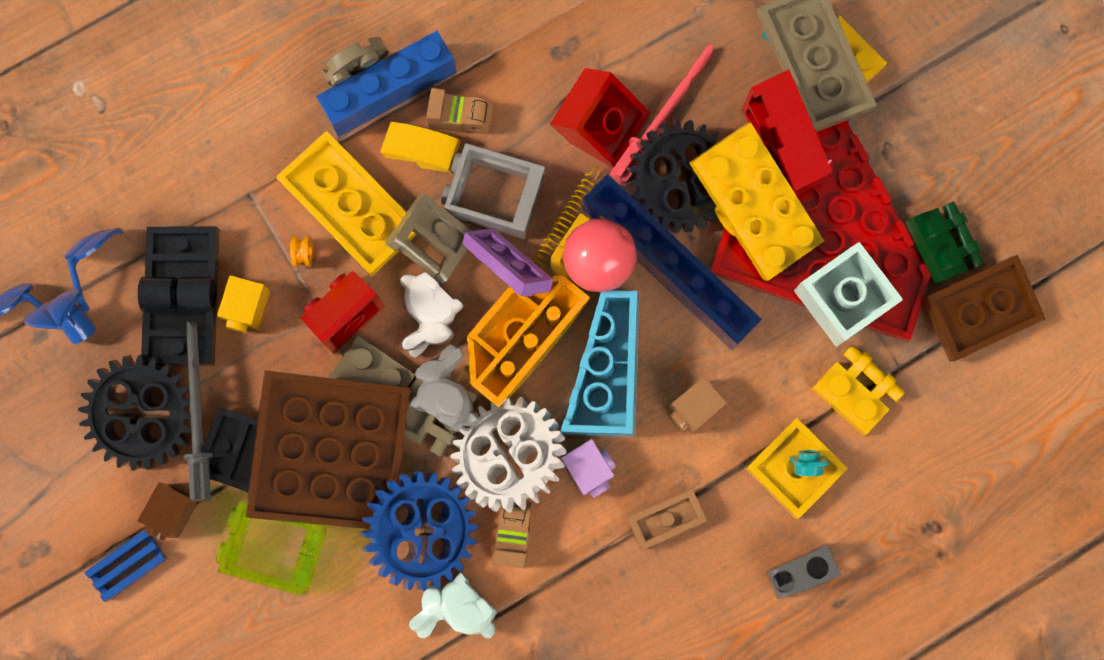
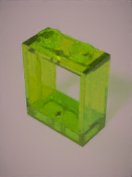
[216,501,328,596]

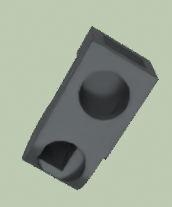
[766,544,841,599]

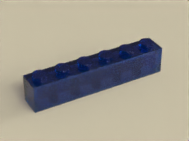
[582,174,762,351]

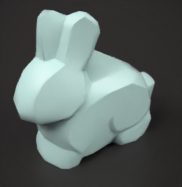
[409,572,497,639]

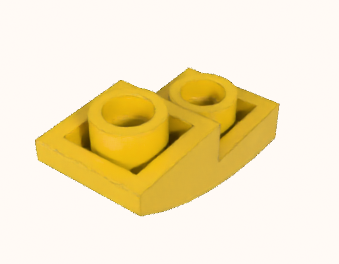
[380,122,461,173]

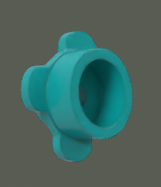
[790,450,829,476]

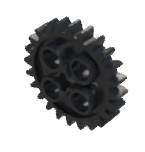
[626,120,718,233]
[78,354,191,471]

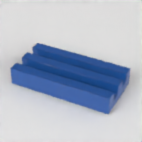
[84,530,167,602]

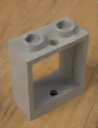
[441,143,545,240]

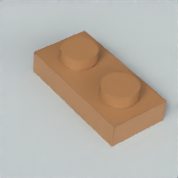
[627,488,707,551]

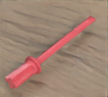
[610,45,713,185]

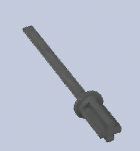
[183,321,213,501]

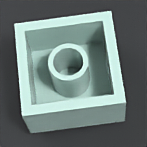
[794,242,903,347]

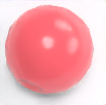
[562,219,637,292]

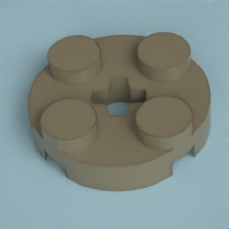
[321,37,389,86]

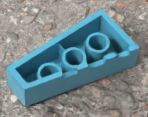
[560,290,640,437]

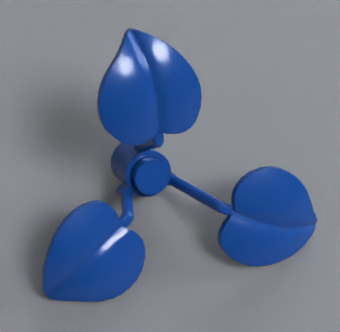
[0,228,124,344]

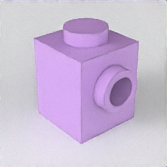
[561,439,616,498]

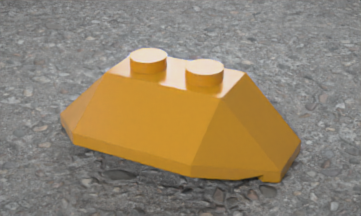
[467,275,590,408]

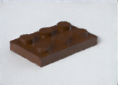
[921,255,1046,362]

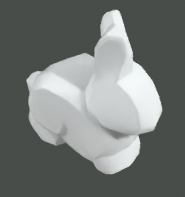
[400,272,464,358]

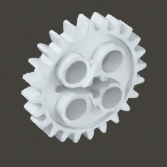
[451,397,567,513]

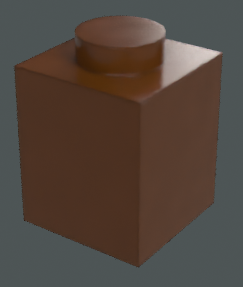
[137,482,199,541]

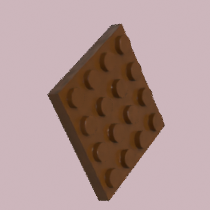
[245,370,410,529]

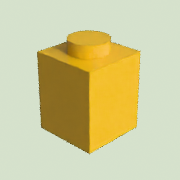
[217,276,270,333]

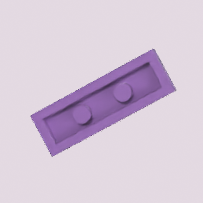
[463,229,553,297]

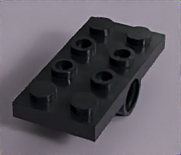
[138,226,220,366]
[203,406,258,492]

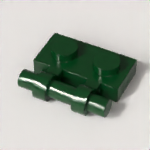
[905,201,985,284]

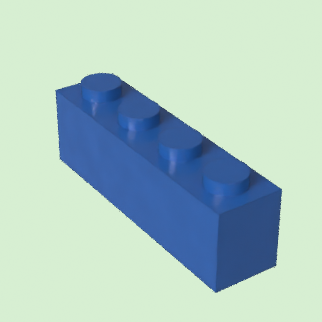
[316,30,457,137]

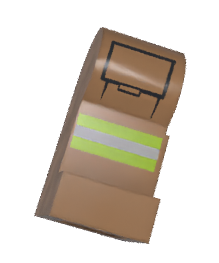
[426,88,494,134]
[492,501,532,568]

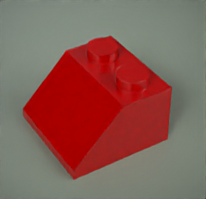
[550,68,650,168]
[300,270,385,354]

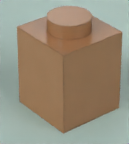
[669,376,727,434]

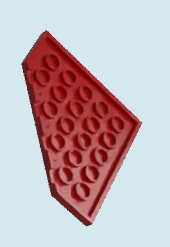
[709,120,931,342]

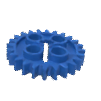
[360,472,478,591]

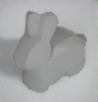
[410,345,479,432]

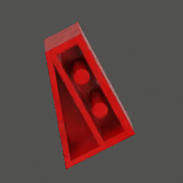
[741,69,833,196]

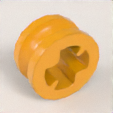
[290,236,313,267]

